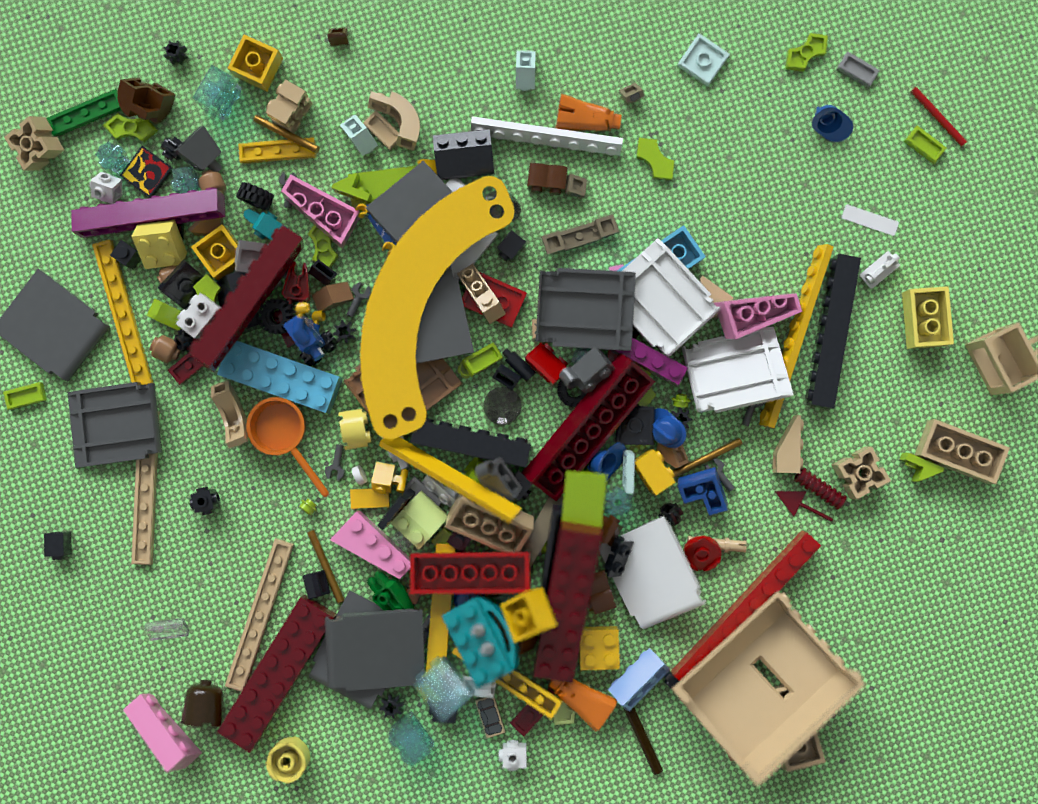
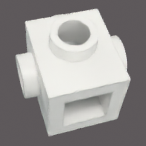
[90,172,122,204]
[499,740,526,771]

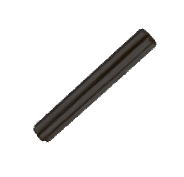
[623,707,663,775]

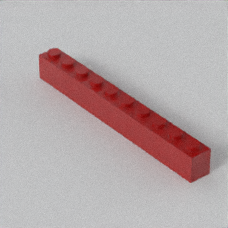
[671,531,821,681]

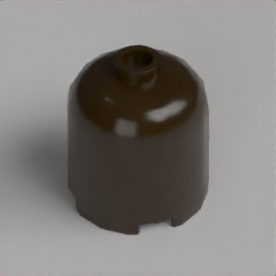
[181,680,224,727]

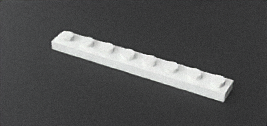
[471,117,623,156]

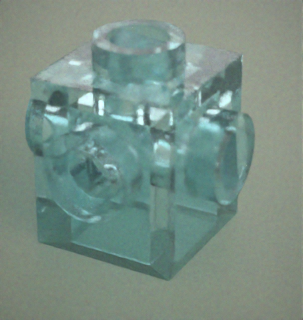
[95,141,130,174]
[171,166,200,194]
[604,486,633,517]

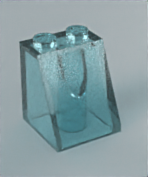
[413,655,476,724]

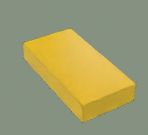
[350,488,390,509]

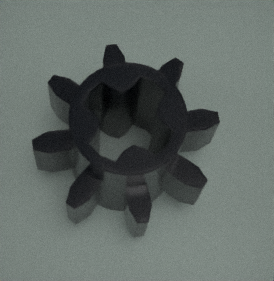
[163,40,188,65]
[161,136,182,162]
[333,320,357,344]
[174,329,199,352]
[670,407,692,428]
[658,503,684,526]
[379,693,404,719]

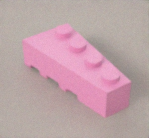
[281,174,360,249]
[714,293,802,339]
[330,510,410,579]
[123,693,202,772]

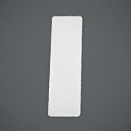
[842,204,899,236]

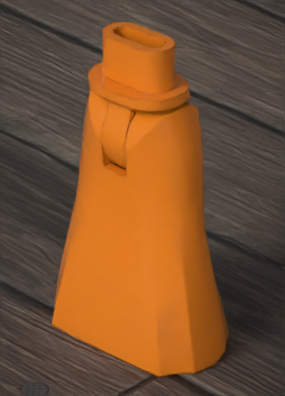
[556,94,622,131]
[548,679,617,732]

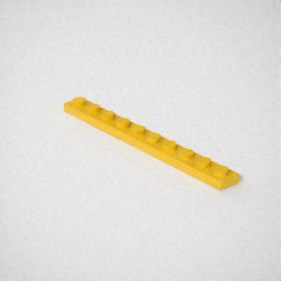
[759,244,834,428]

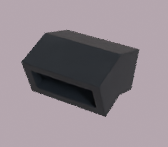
[308,259,337,286]
[492,364,521,390]
[303,570,330,599]

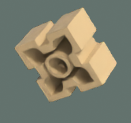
[266,79,313,134]
[4,116,64,171]
[832,446,891,499]

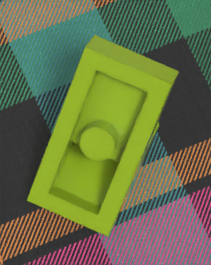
[331,173,373,204]
[146,299,182,330]
[899,453,945,482]

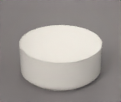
[352,465,367,485]

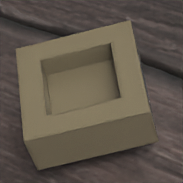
[619,82,644,104]
[565,174,587,199]

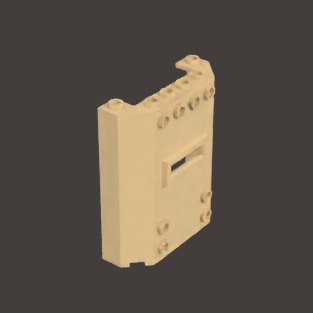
[671,592,866,786]

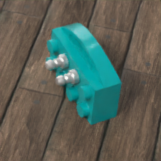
[442,595,519,689]

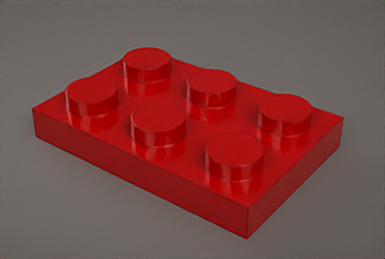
[462,271,527,328]

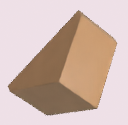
[312,282,354,312]

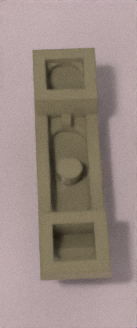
[541,214,619,255]
[520,496,564,566]

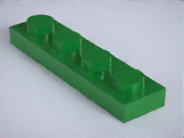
[46,89,122,137]

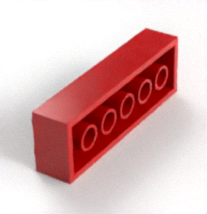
[410,552,531,594]

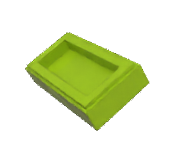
[903,125,947,164]
[461,342,503,377]
[3,382,47,410]

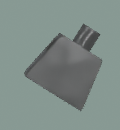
[173,126,222,172]

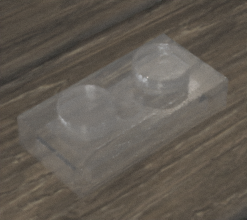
[144,618,189,641]

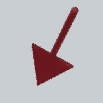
[775,491,833,522]

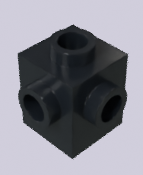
[512,471,533,501]
[190,487,220,516]

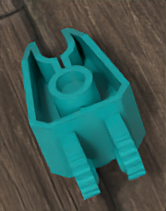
[243,209,283,240]

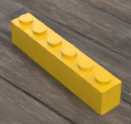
[452,647,562,719]

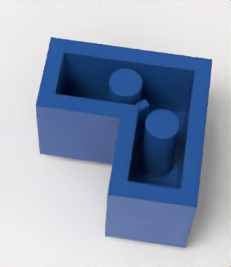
[678,467,728,515]

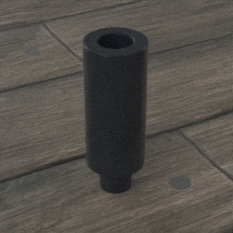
[502,348,536,382]

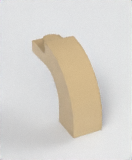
[367,91,420,151]
[211,380,248,449]

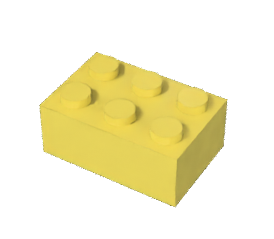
[902,286,954,349]

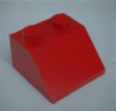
[525,342,568,386]

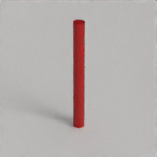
[910,86,967,147]

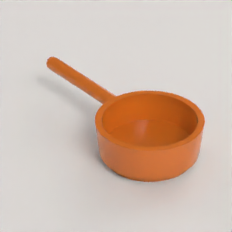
[246,397,329,497]

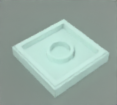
[677,34,730,87]
[622,450,635,494]

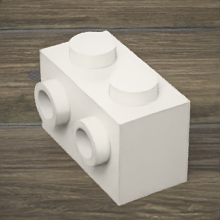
[176,293,222,339]

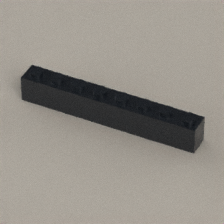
[805,254,861,409]

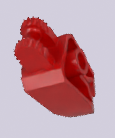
[282,261,311,304]

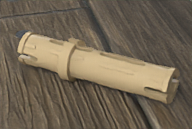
[687,536,747,553]

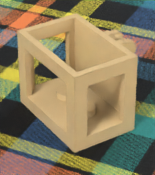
[965,322,1038,395]

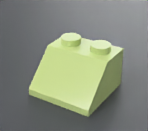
[391,490,447,549]

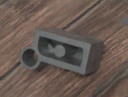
[559,346,615,394]
[475,457,522,501]

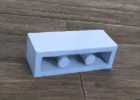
[608,648,671,711]

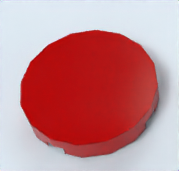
[683,536,722,572]

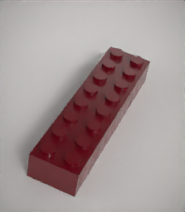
[189,225,304,373]
[522,353,655,501]
[533,520,602,683]
[217,594,337,753]

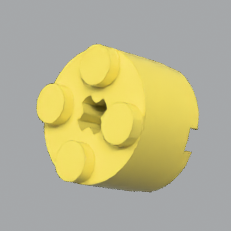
[339,408,371,450]
[266,736,310,783]

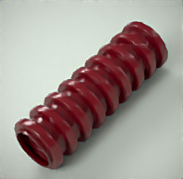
[794,467,847,510]

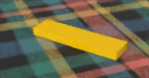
[238,137,316,164]

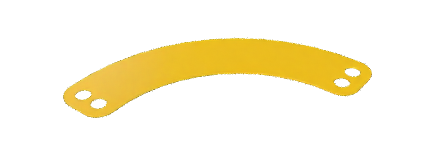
[360,176,514,439]

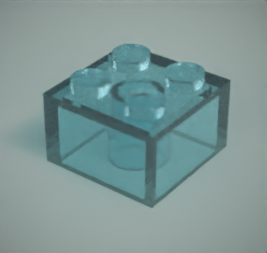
[193,65,242,121]
[388,711,434,767]

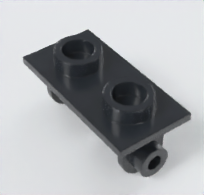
[299,330,339,367]
[604,536,634,577]

